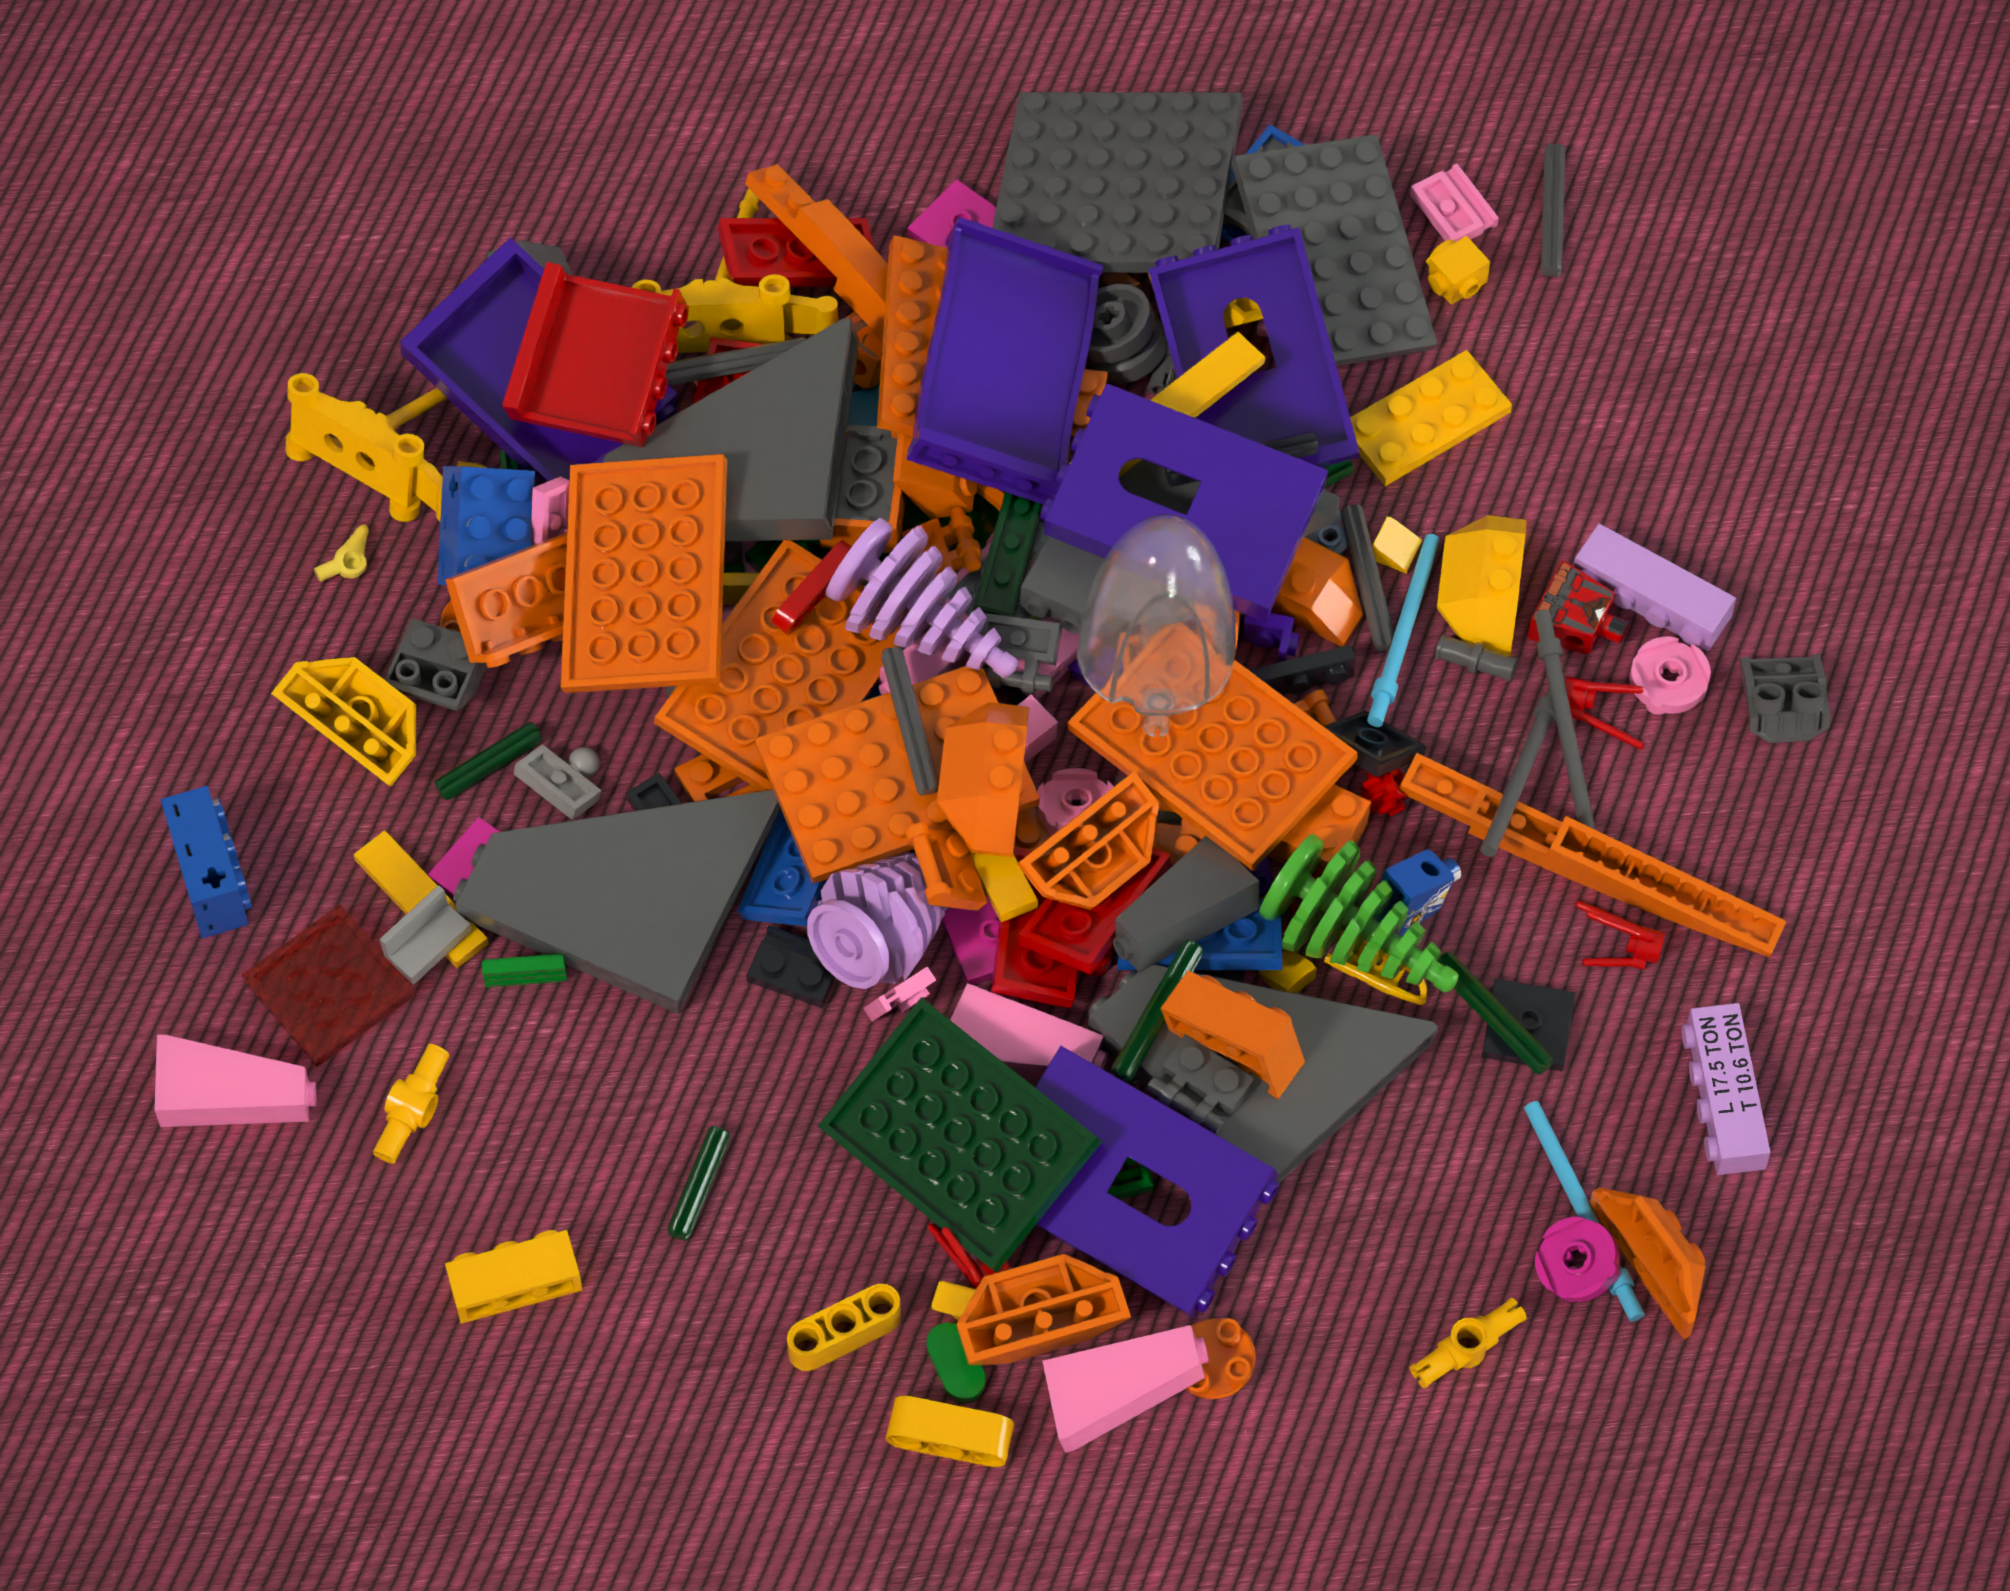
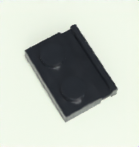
[746,925,836,1008]

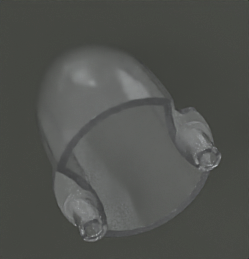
[1077,514,1236,737]

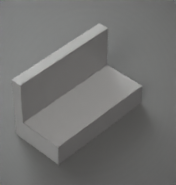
[379,885,472,985]

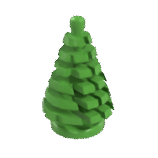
[1259,833,1458,993]

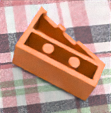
[1161,971,1305,1099]

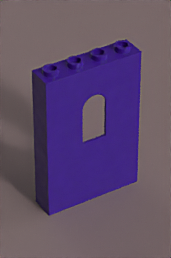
[1148,224,1361,468]
[400,238,677,485]
[1040,383,1328,622]
[1035,1045,1280,1319]

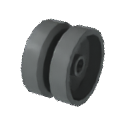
[1086,284,1168,384]

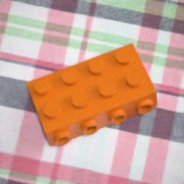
[445,532,567,668]

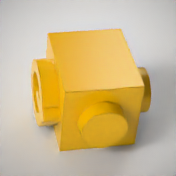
[1426,235,1490,305]

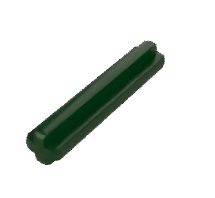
[435,722,542,800]
[667,1126,730,1241]

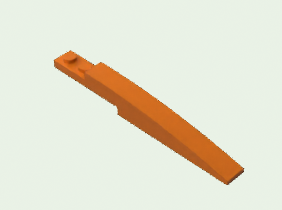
[745,164,888,340]
[1399,753,1787,957]

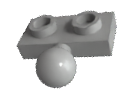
[513,744,602,820]

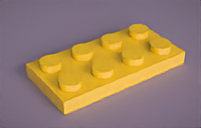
[1350,350,1512,486]

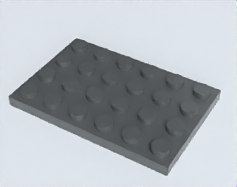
[1231,134,1437,366]

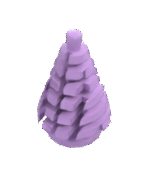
[826,518,1018,678]
[807,852,948,989]

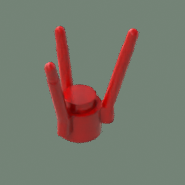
[1565,676,1644,749]
[1575,901,1665,970]
[928,1223,1011,1289]

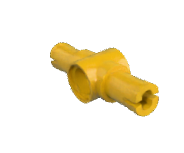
[373,1043,450,1164]
[1409,1297,1527,1389]

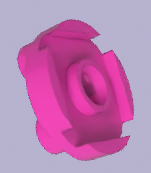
[1535,1216,1621,1303]

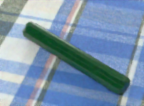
[1111,939,1203,1083]
[1437,951,1553,1075]

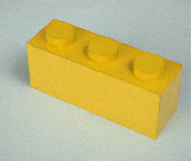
[445,1230,583,1324]

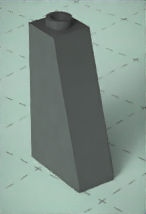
[1113,836,1259,972]

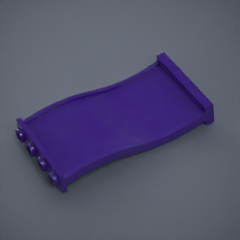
[906,217,1103,504]

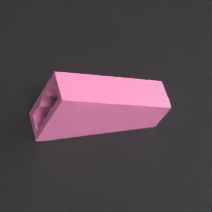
[950,983,1108,1082]
[155,1035,317,1127]
[1042,1325,1209,1453]

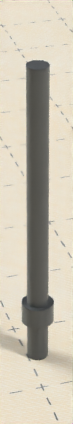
[1534,609,1596,830]
[1480,680,1565,857]

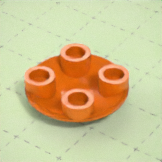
[1185,1318,1256,1399]

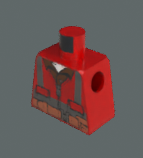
[1528,561,1629,654]

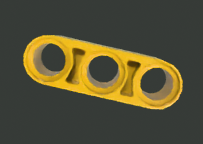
[787,1284,901,1371]
[885,1396,1015,1467]

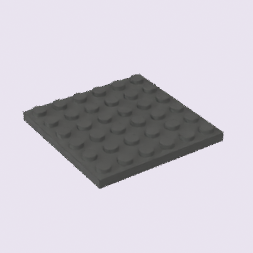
[992,92,1243,273]

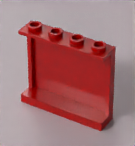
[502,262,689,447]

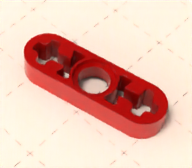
[771,540,852,635]

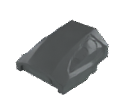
[1740,654,1831,743]

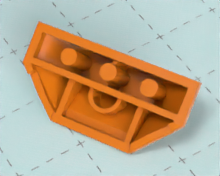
[1271,537,1363,647]
[936,702,1029,857]
[1017,771,1159,910]
[1590,1187,1706,1340]
[956,1254,1131,1365]

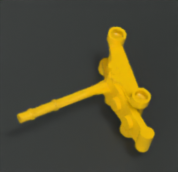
[632,188,839,353]
[285,373,448,522]

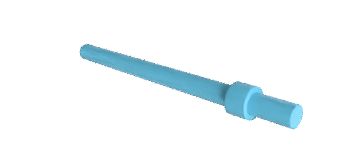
[1367,534,1440,727]
[1524,1101,1645,1322]

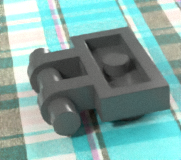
[980,613,1063,694]
[1146,1034,1255,1134]

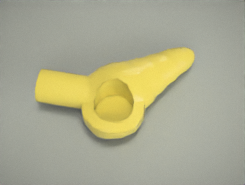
[314,524,369,582]

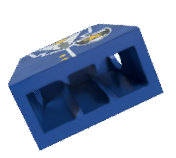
[1379,850,1461,936]

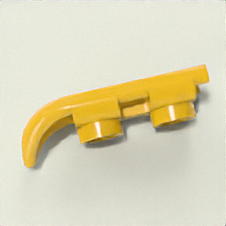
[1324,930,1427,1005]

